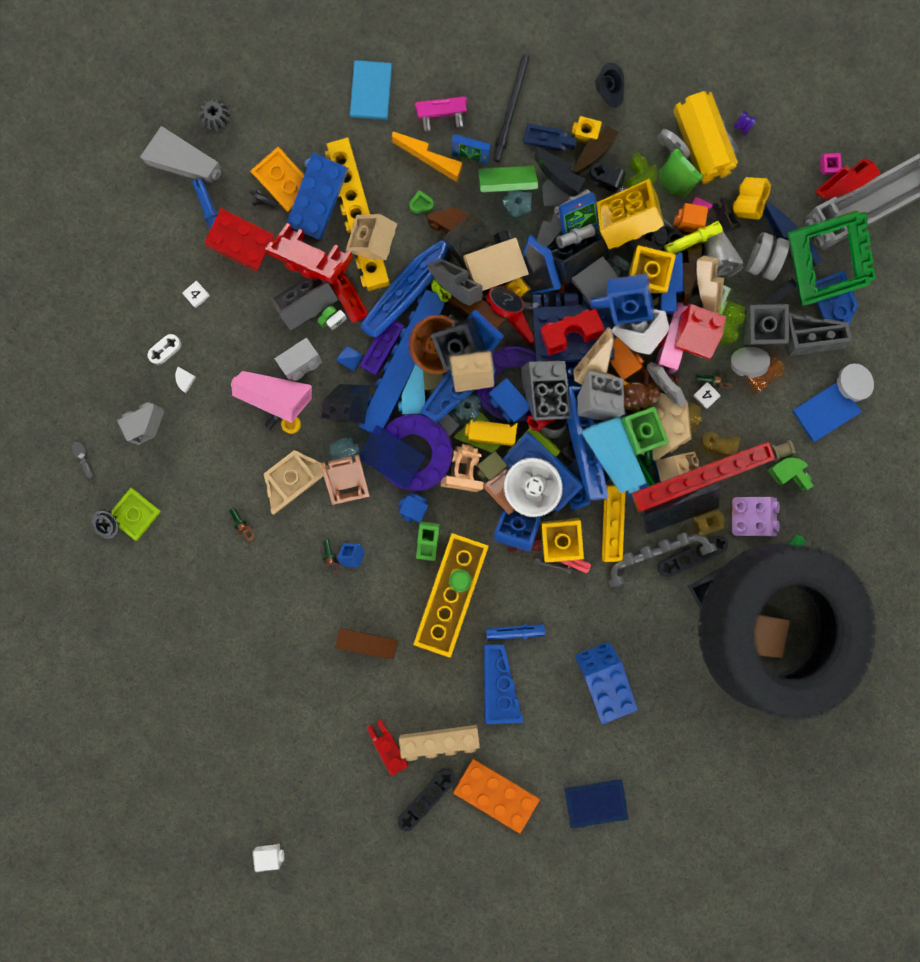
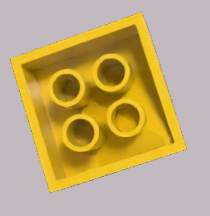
[596,179,664,249]

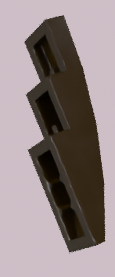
[682,242,702,306]

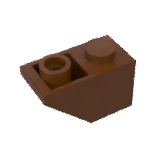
[427,207,469,235]

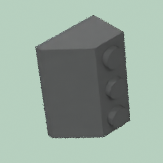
[269,276,338,331]

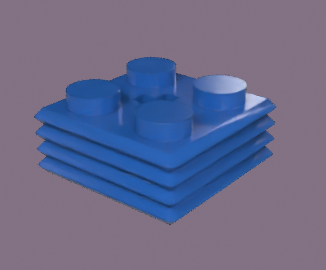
[493,509,541,551]

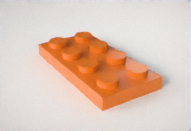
[453,759,540,833]

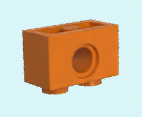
[673,203,708,235]

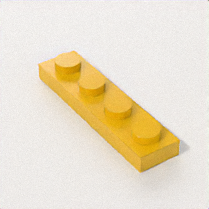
[602,484,625,562]

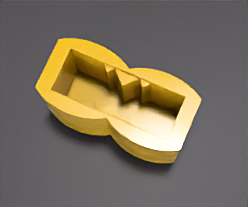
[733,177,771,219]

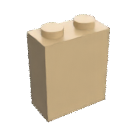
[450,351,494,392]

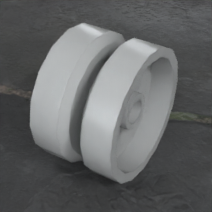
[746,232,790,281]

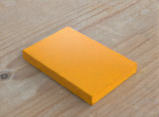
[250,147,304,213]

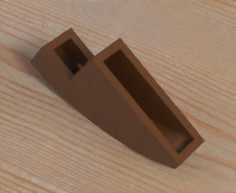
[446,295,506,330]

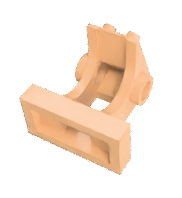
[440,444,484,492]

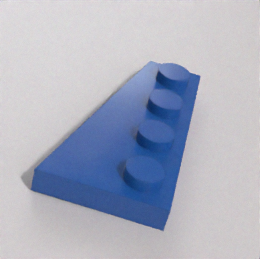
[483,644,524,724]

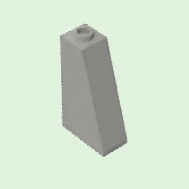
[140,126,222,184]

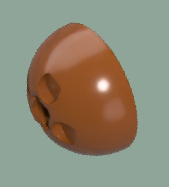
[408,315,455,374]

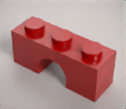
[540,309,604,356]

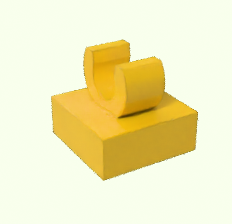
[503,277,531,297]

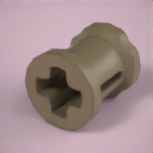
[771,440,796,462]

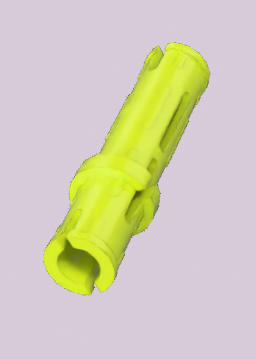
[664,221,723,254]

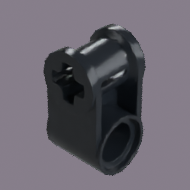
[588,162,626,193]

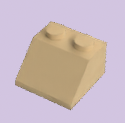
[346,214,397,260]

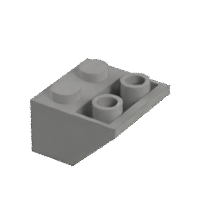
[578,371,624,422]
[117,402,164,445]

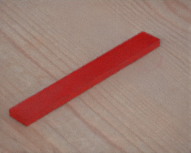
[632,441,775,512]

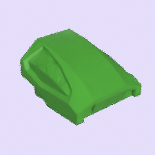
[659,148,703,198]

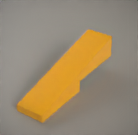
[392,132,462,182]

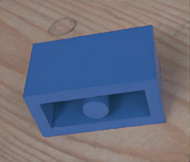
[489,378,530,425]

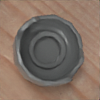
[540,419,567,439]

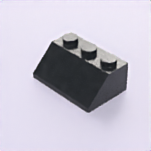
[548,234,609,284]

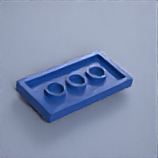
[287,153,349,240]
[502,432,584,512]

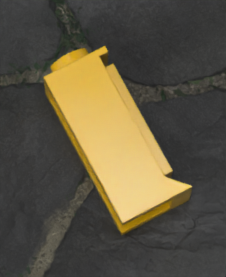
[465,420,517,446]

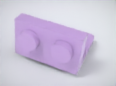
[732,497,780,536]

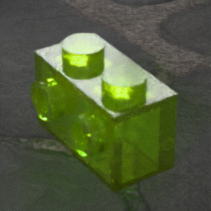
[719,301,746,346]

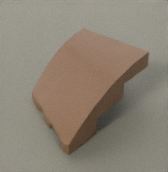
[755,614,790,658]

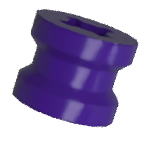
[733,111,757,135]

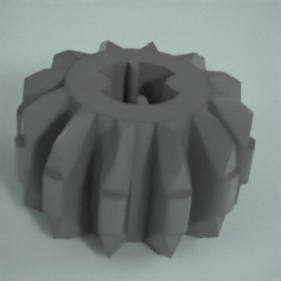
[198,97,231,131]

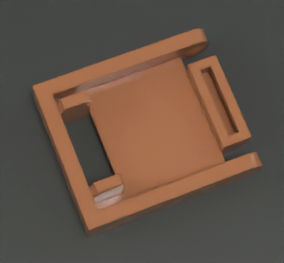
[321,455,370,505]

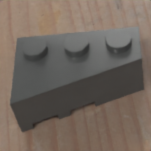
[786,313,852,356]

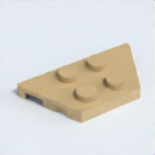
[649,393,692,462]
[264,450,329,515]

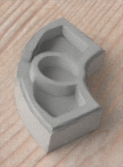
[647,362,687,407]

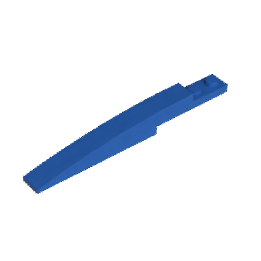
[565,362,608,500]

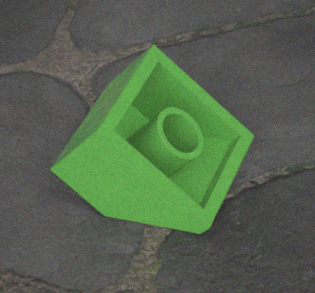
[621,407,669,456]

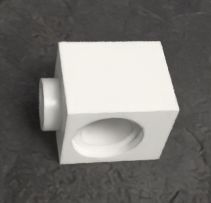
[253,844,284,872]

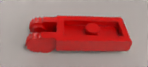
[329,272,368,323]
[367,719,409,776]

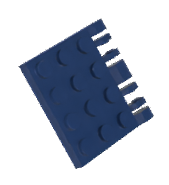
[533,291,614,363]

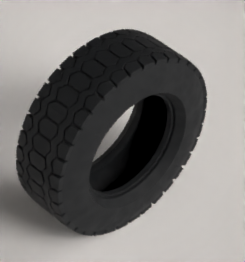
[698,544,876,720]

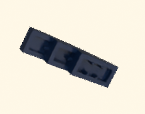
[763,203,823,267]

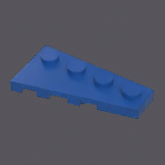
[420,368,496,423]

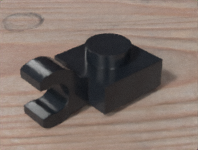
[712,198,741,232]

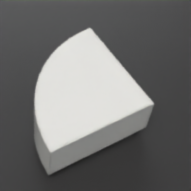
[175,367,196,393]

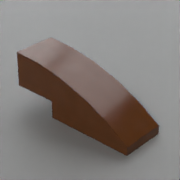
[335,628,398,659]

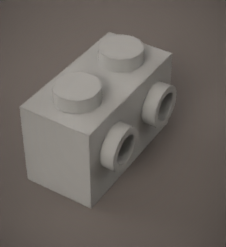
[274,338,322,381]

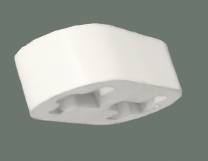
[148,334,181,365]

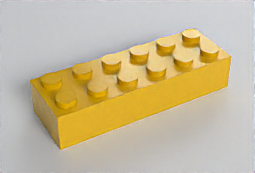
[413,533,489,658]

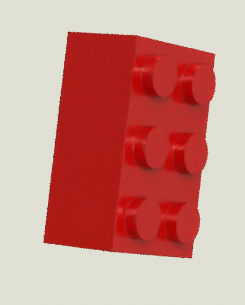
[204,208,274,272]

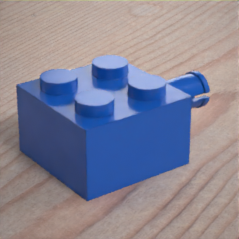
[591,274,654,325]

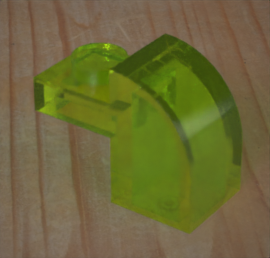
[626,152,657,188]

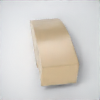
[697,256,724,314]

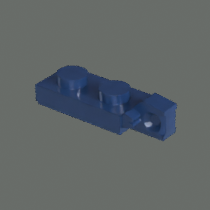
[523,124,577,151]

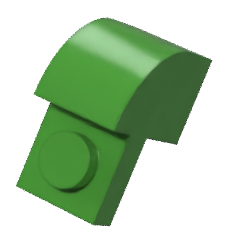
[767,458,814,491]
[416,522,440,561]

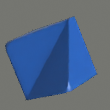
[337,543,365,568]

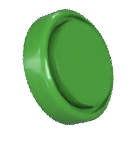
[449,569,472,592]

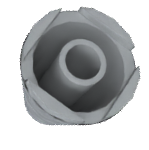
[703,232,743,278]

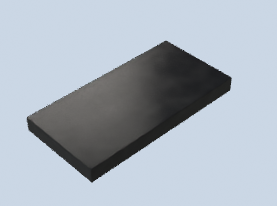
[644,483,720,534]

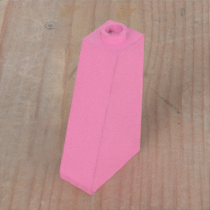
[655,302,690,376]
[231,371,312,423]

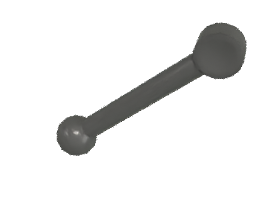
[534,558,573,574]

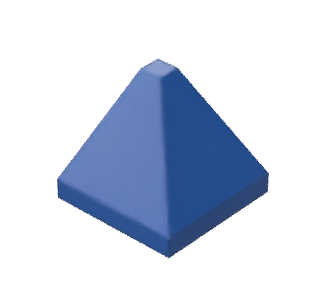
[336,346,363,372]

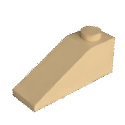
[573,328,614,385]

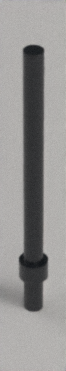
[493,54,530,162]

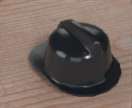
[595,62,624,108]

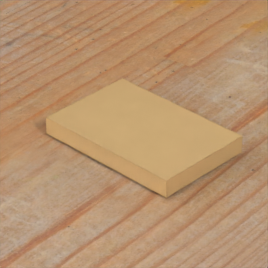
[463,238,529,291]

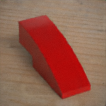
[815,158,880,200]

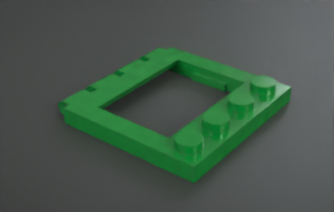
[787,210,876,306]

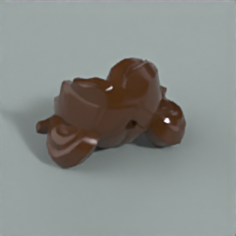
[623,382,660,415]

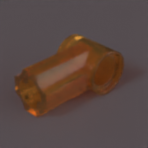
[745,358,786,394]

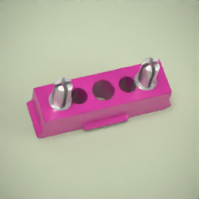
[415,97,467,131]

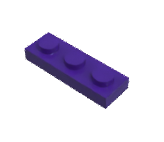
[359,321,405,376]

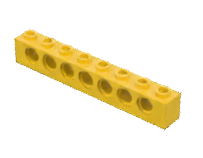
[325,138,390,291]

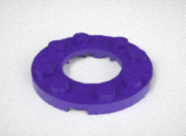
[476,346,536,423]
[377,414,453,491]

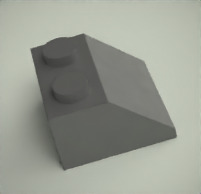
[744,304,789,346]

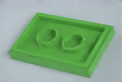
[478,166,538,192]

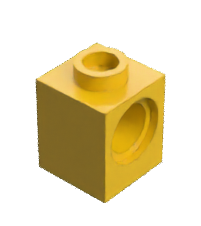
[572,116,602,144]

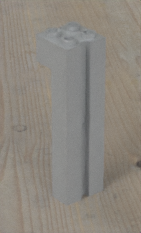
[804,154,920,251]

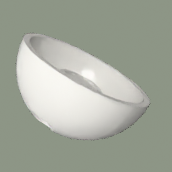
[504,458,562,517]

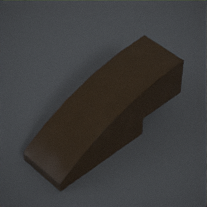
[572,125,619,176]

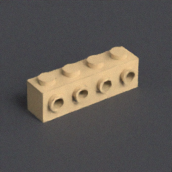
[399,725,480,761]

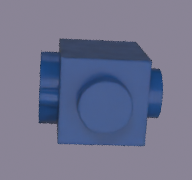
[398,492,429,523]

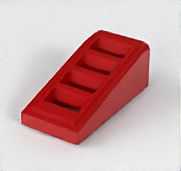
[507,313,535,346]

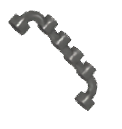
[608,533,717,589]

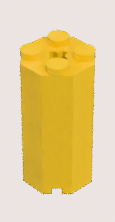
[673,91,738,184]

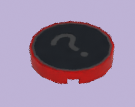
[486,286,524,318]

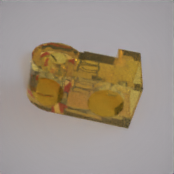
[701,432,741,456]

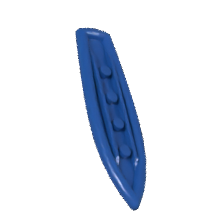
[360,240,448,338]

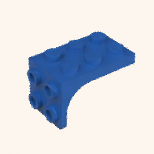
[575,642,638,724]

